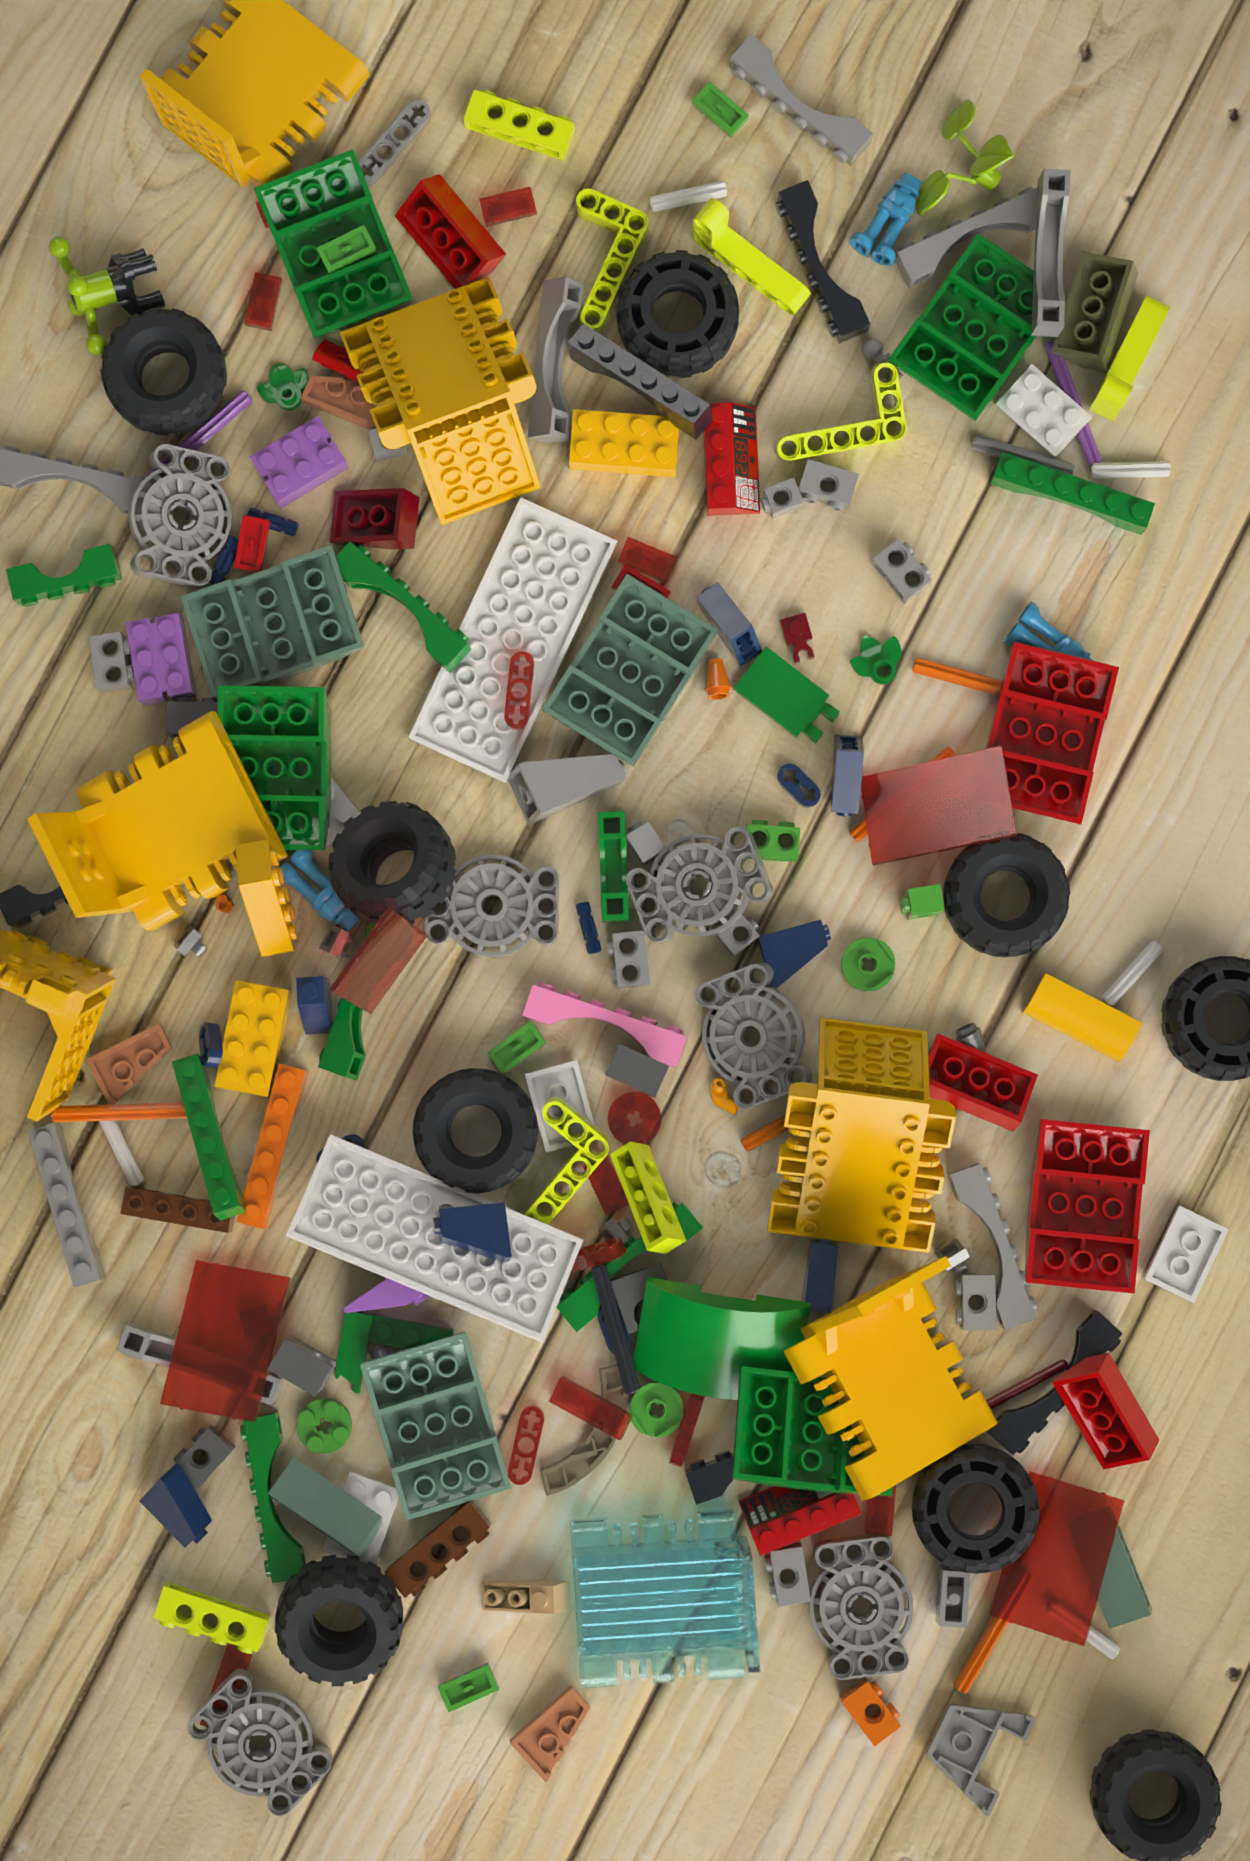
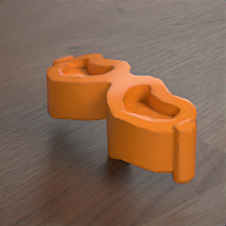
[215,893,234,913]

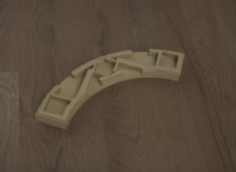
[540,1364,628,1496]

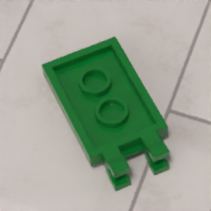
[733,647,840,744]

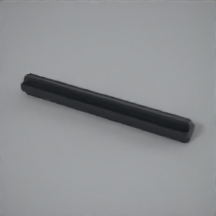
[591,1264,640,1394]

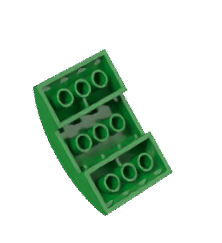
[254,149,413,339]
[887,233,1066,421]
[218,686,332,850]
[633,1277,811,1400]
[732,1366,893,1496]

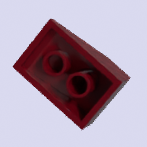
[329,488,420,550]

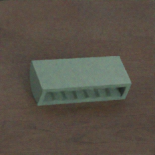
[268,1457,382,1559]
[1068,1505,1152,1629]

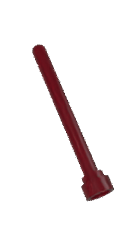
[986,1359,1068,1410]

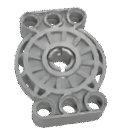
[128,444,232,588]
[626,827,773,944]
[425,854,559,957]
[695,962,812,1109]
[809,1533,913,1680]
[188,1668,332,1816]

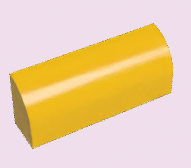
[1022,973,1142,1062]

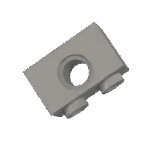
[799,459,859,511]
[955,1273,997,1330]
[765,1543,811,1607]
[935,1565,970,1628]

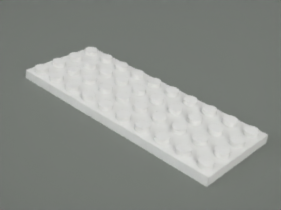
[408,497,618,783]
[286,1134,583,1342]

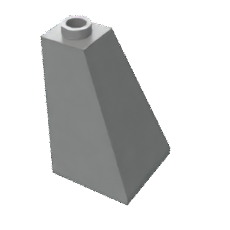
[508,754,626,825]

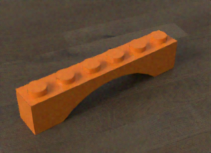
[236,1063,309,1229]

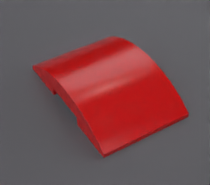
[976,642,1119,825]
[1025,1119,1150,1294]

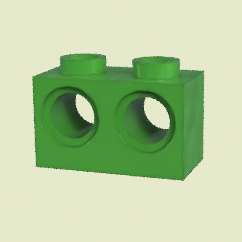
[744,820,800,863]
[899,884,945,920]

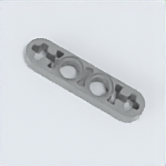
[358,100,431,186]

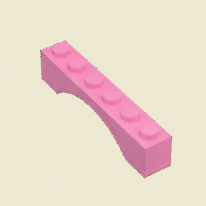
[522,982,687,1068]

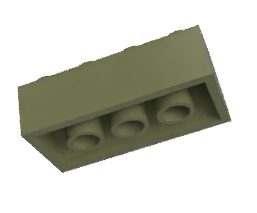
[1051,251,1138,372]

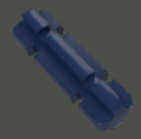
[247,508,299,536]
[209,536,239,585]
[576,902,602,954]

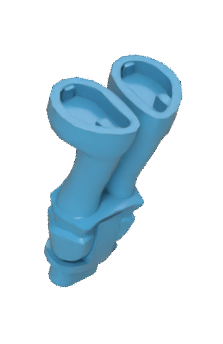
[849,173,922,266]
[1003,601,1094,661]
[281,850,360,932]

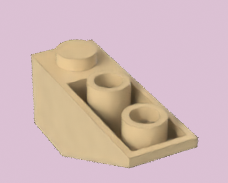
[482,1580,570,1614]

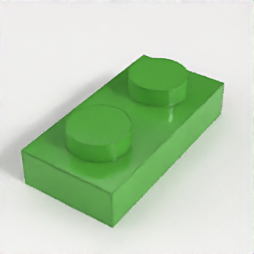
[692,81,749,138]
[317,225,377,274]
[487,1021,547,1075]
[438,1663,499,1713]

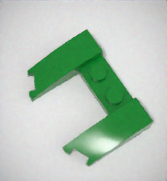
[335,1312,454,1394]

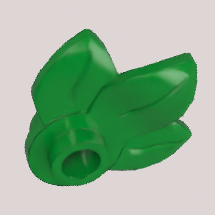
[257,363,309,410]
[850,635,902,685]

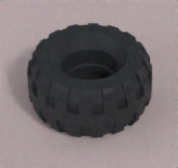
[616,250,739,378]
[100,307,227,436]
[328,801,456,928]
[943,832,1070,958]
[1161,956,1250,1081]
[412,1068,538,1194]
[912,1444,1040,1574]
[275,1554,403,1686]
[1089,1729,1222,1861]

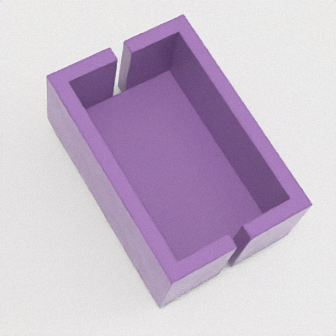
[250,416,349,509]
[126,613,197,706]

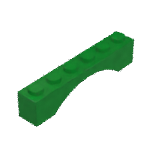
[990,452,1155,535]
[336,542,471,673]
[318,922,411,1081]
[172,1053,246,1221]
[556,1201,703,1332]
[240,1411,306,1583]

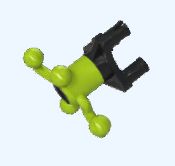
[48,236,165,355]

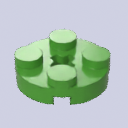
[841,938,895,992]
[630,1382,683,1437]
[297,1398,352,1454]

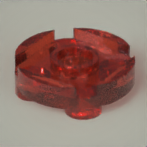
[607,1092,662,1144]

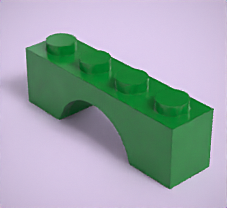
[6,544,122,607]
[598,811,629,923]

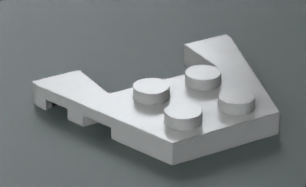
[925,1703,1036,1816]

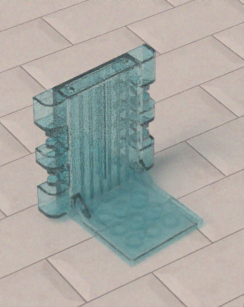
[570,1509,760,1689]

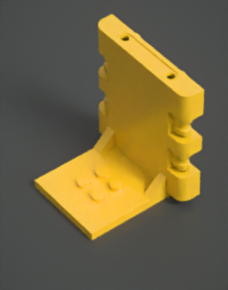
[139,0,370,189]
[339,277,541,525]
[27,711,288,931]
[0,929,116,1121]
[767,1017,956,1253]
[784,1256,998,1501]

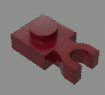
[779,613,815,664]

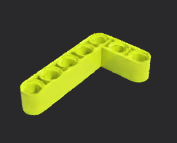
[576,188,648,333]
[692,198,811,315]
[1089,295,1170,422]
[775,363,906,460]
[522,1097,610,1225]

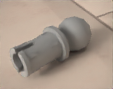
[862,338,903,381]

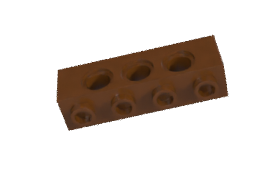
[120,1186,235,1233]
[384,1500,491,1598]

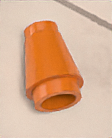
[705,658,731,700]

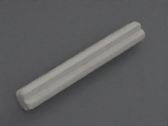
[971,434,1075,475]

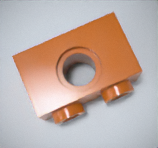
[839,1677,901,1747]

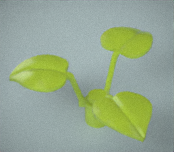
[916,99,1015,217]

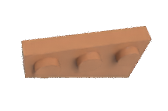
[300,375,376,430]
[86,1023,173,1104]
[509,1685,590,1782]

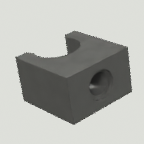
[605,1044,669,1098]
[611,1262,668,1334]
[268,1335,337,1397]

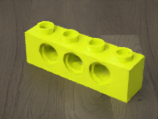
[464,89,575,161]
[610,1141,686,1254]
[153,1582,271,1654]

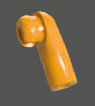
[709,1078,740,1116]

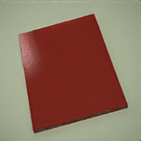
[861,746,1017,866]
[329,907,426,1014]
[160,1260,291,1423]
[989,1471,1125,1646]

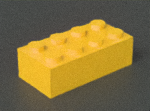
[569,409,679,477]
[236,839,297,957]
[214,980,293,1097]

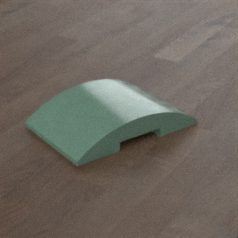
[181,545,364,698]
[542,574,718,767]
[360,1331,511,1521]

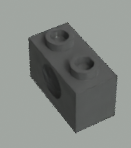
[173,1425,236,1491]

